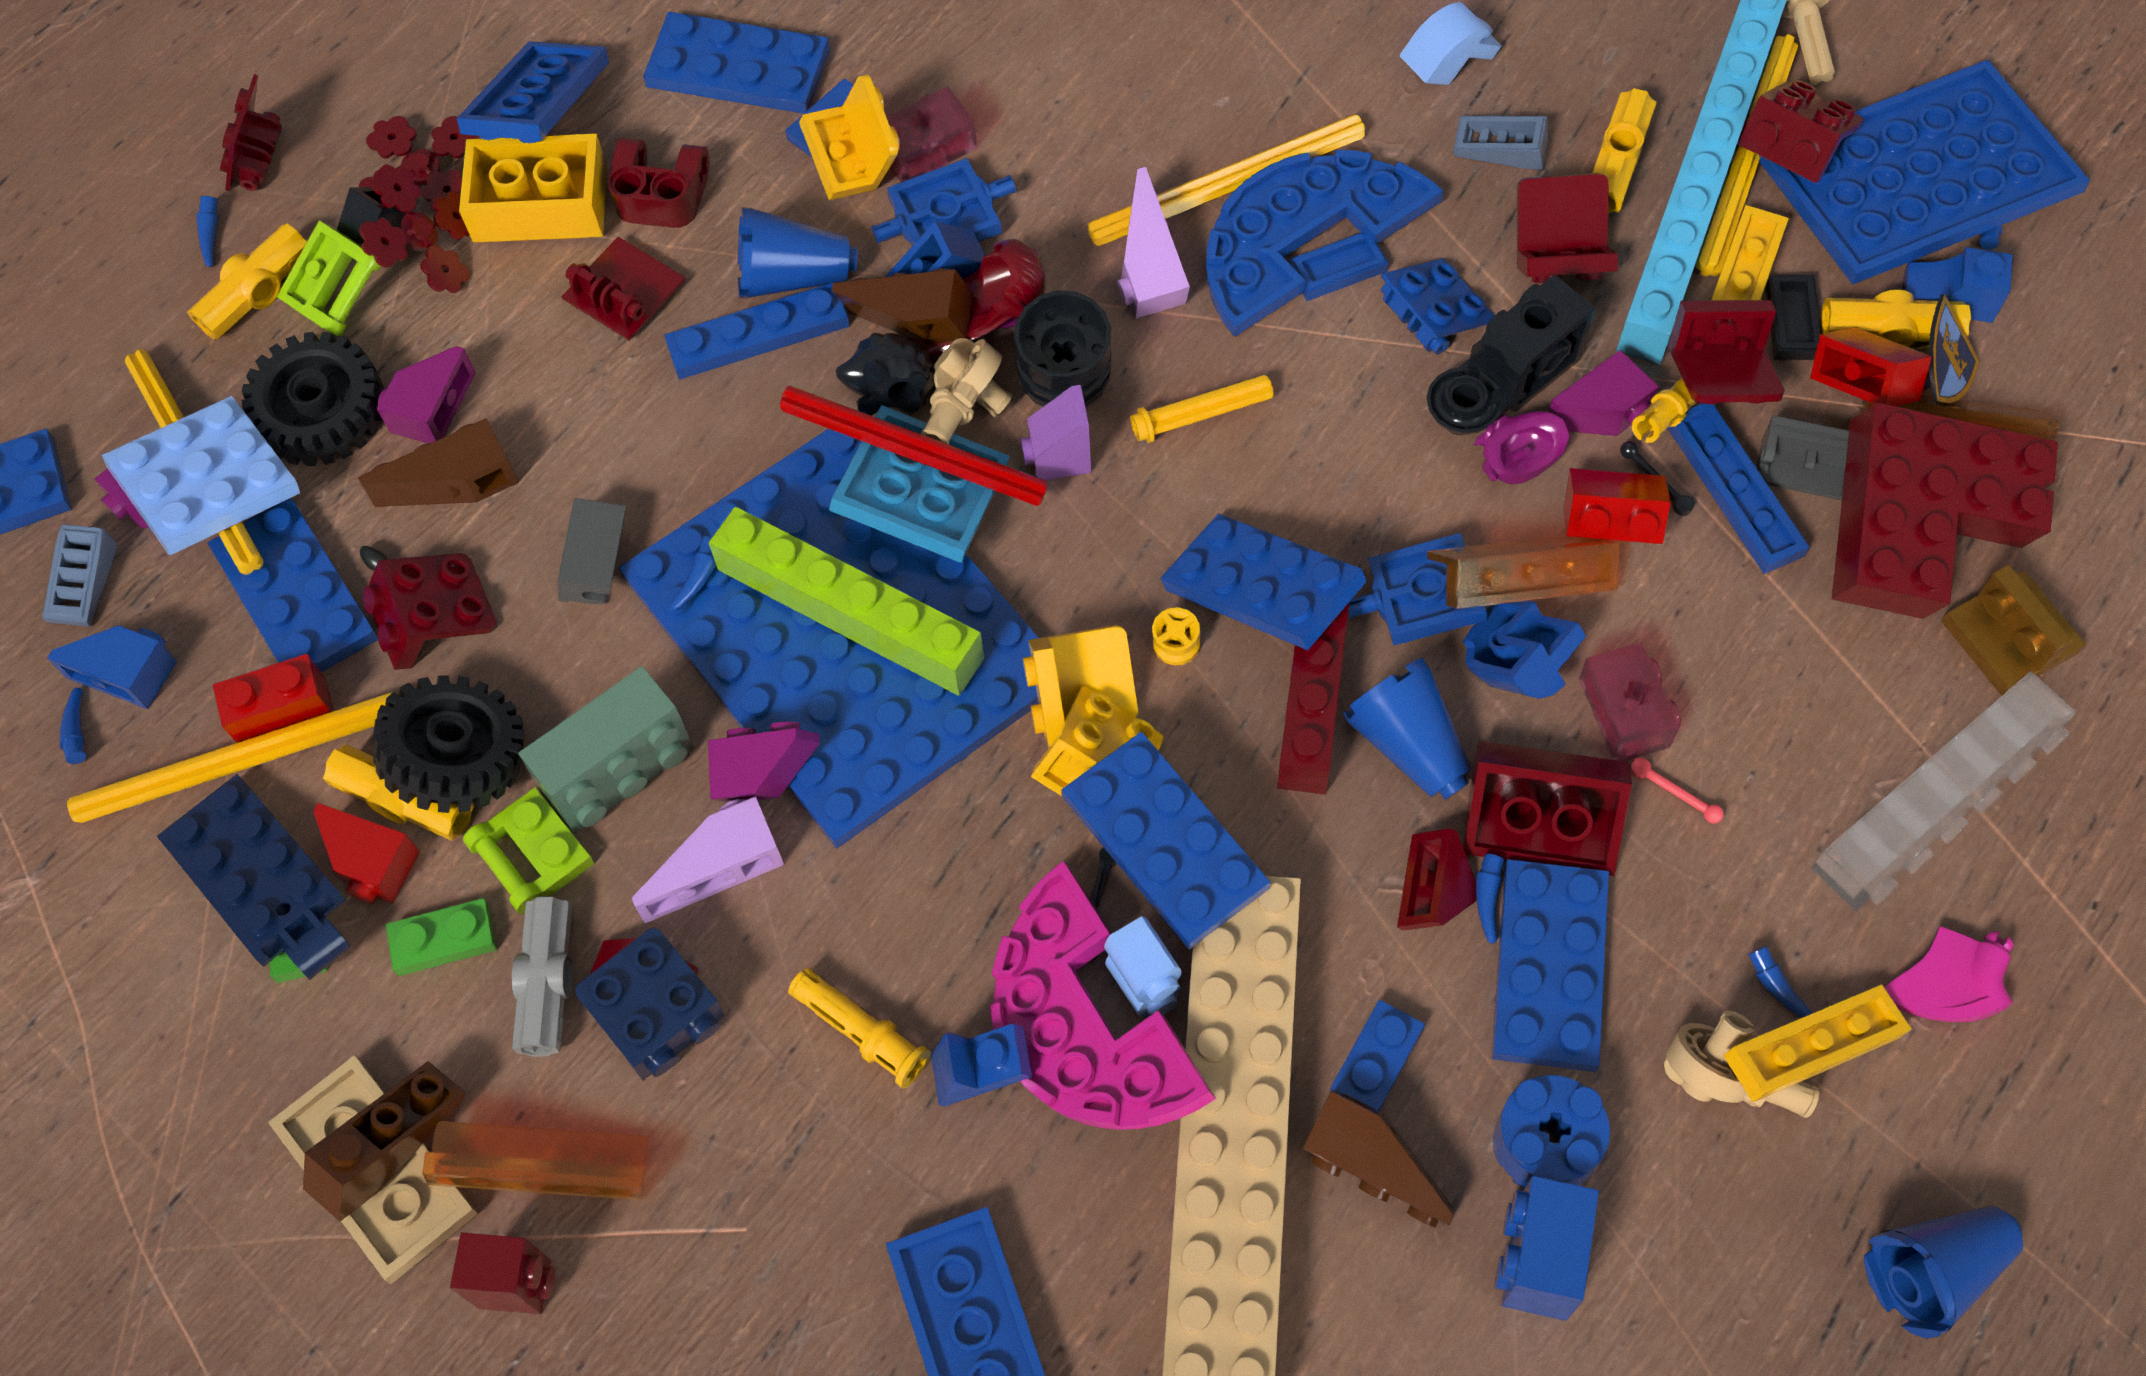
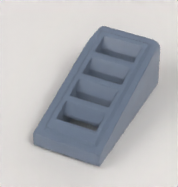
[1453,116,1550,170]
[42,524,118,627]

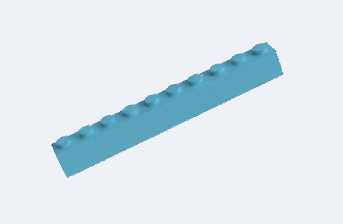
[1616,0,1787,365]

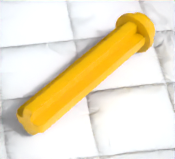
[1130,375,1274,443]

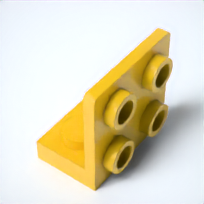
[1030,685,1164,796]

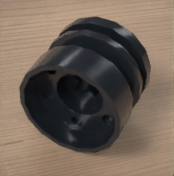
[1014,290,1111,407]

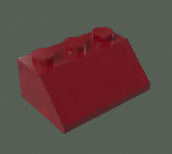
[1463,740,1632,876]

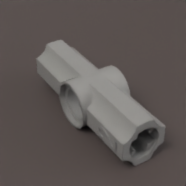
[512,897,574,1057]

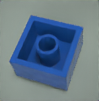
[1495,1176,1599,1321]

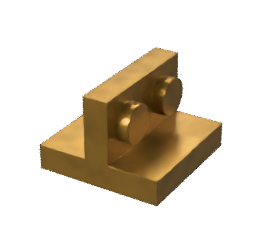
[1941,564,2086,697]

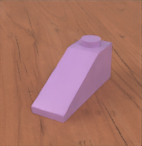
[1117,167,1190,319]
[632,796,784,923]

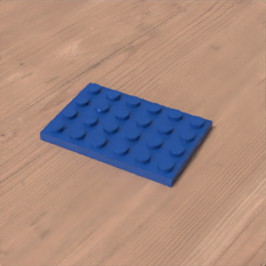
[1759,60,2090,285]

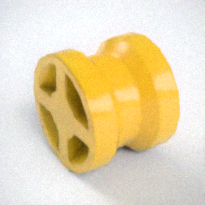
[1152,607,1200,665]

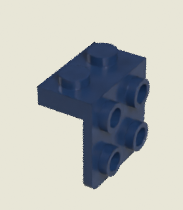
[575,928,725,1081]

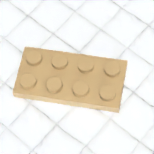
[268,1055,478,1284]

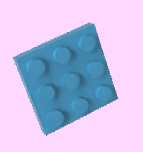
[829,405,1010,563]

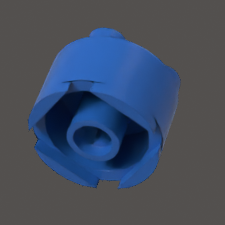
[1493,1075,1610,1190]

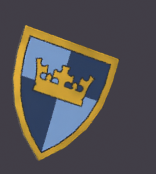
[1911,294,1980,404]

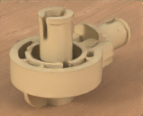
[920,338,1012,445]
[1664,1011,1820,1118]

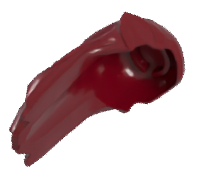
[907,239,1046,355]

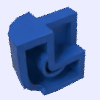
[1463,595,1586,699]

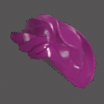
[1473,411,1570,485]

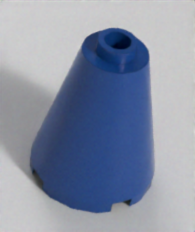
[737,207,857,298]
[1342,658,1472,800]
[1864,1206,2023,1339]

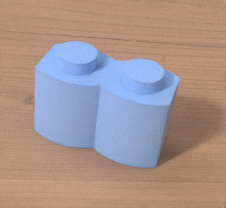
[1104,916,1182,1018]

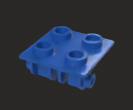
[1381,258,1494,354]

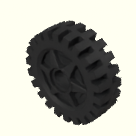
[241,332,384,466]
[373,675,524,813]

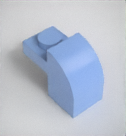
[1399,2,1502,85]

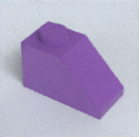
[1021,385,1091,480]

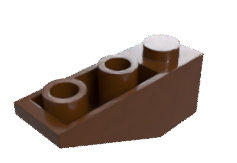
[832,268,973,344]
[358,418,519,507]
[303,1061,465,1222]
[1303,1089,1456,1228]

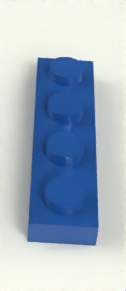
[664,282,850,380]
[1668,403,1810,574]

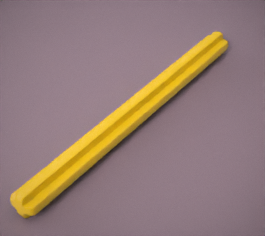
[1695,34,1798,277]
[1088,114,1365,246]
[125,349,263,575]
[67,692,398,823]

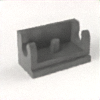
[1757,415,1849,501]
[558,498,626,605]

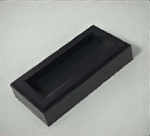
[1766,275,1822,360]

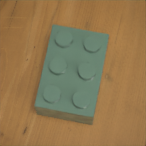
[518,666,694,833]

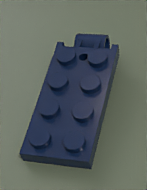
[157,773,351,980]

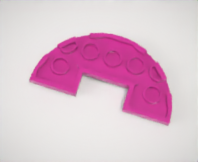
[990,861,1216,1130]

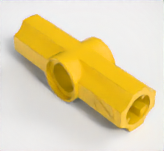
[1592,88,1657,214]
[187,223,307,340]
[1820,289,1971,347]
[323,744,474,841]

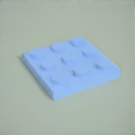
[102,396,300,556]

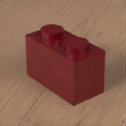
[450,1232,555,1314]

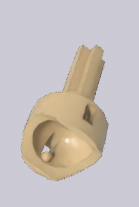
[1781,0,1835,85]

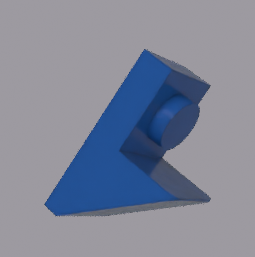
[931,1023,1032,1107]

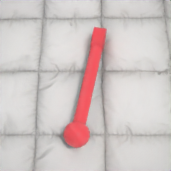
[1630,757,1724,824]

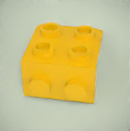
[799,74,900,200]
[1023,625,1138,747]

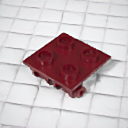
[220,74,282,191]
[561,237,686,341]

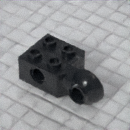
[1427,274,1595,436]

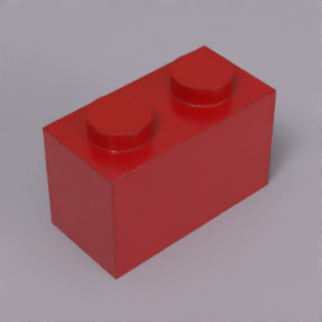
[1810,327,1932,406]
[1563,468,1671,544]
[212,654,334,743]

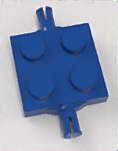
[871,158,1016,246]
[1348,533,1510,646]

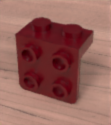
[1737,80,1864,183]
[1517,173,1618,283]
[1668,300,1785,404]
[363,553,496,670]

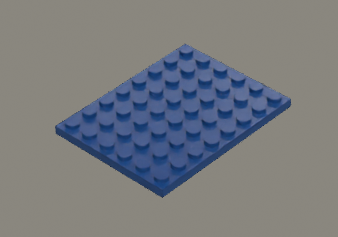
[618,429,1039,849]

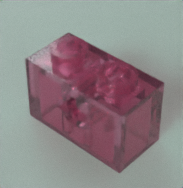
[886,86,977,182]
[1579,642,1681,761]

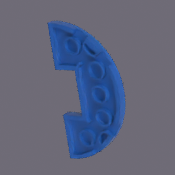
[1206,150,1443,337]

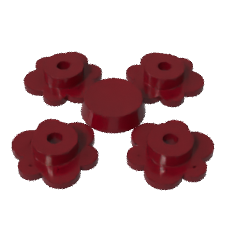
[359,116,479,212]
[359,164,470,293]

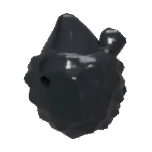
[835,332,934,416]

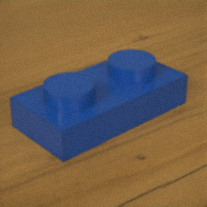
[1330,999,1425,1111]

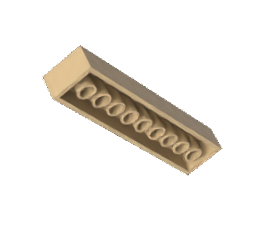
[1162,876,1301,1376]

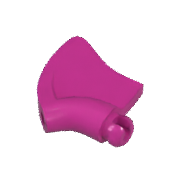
[1885,926,2014,1022]

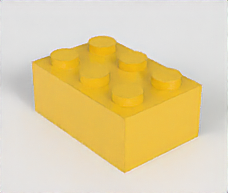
[459,134,608,243]

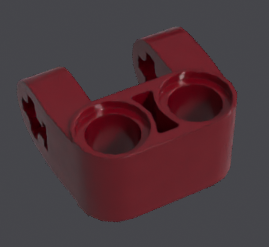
[607,138,709,228]

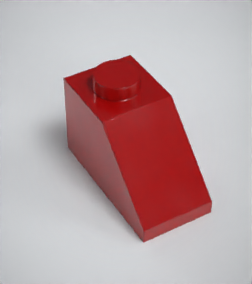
[313,803,420,904]

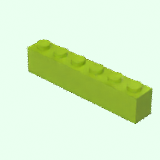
[708,506,984,696]

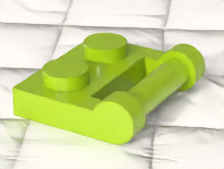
[277,220,381,337]
[463,787,595,914]

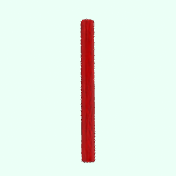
[779,386,1047,506]

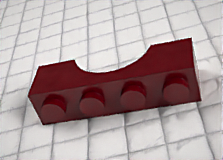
[1277,603,1349,795]

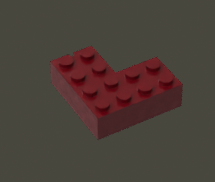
[1831,402,2058,619]

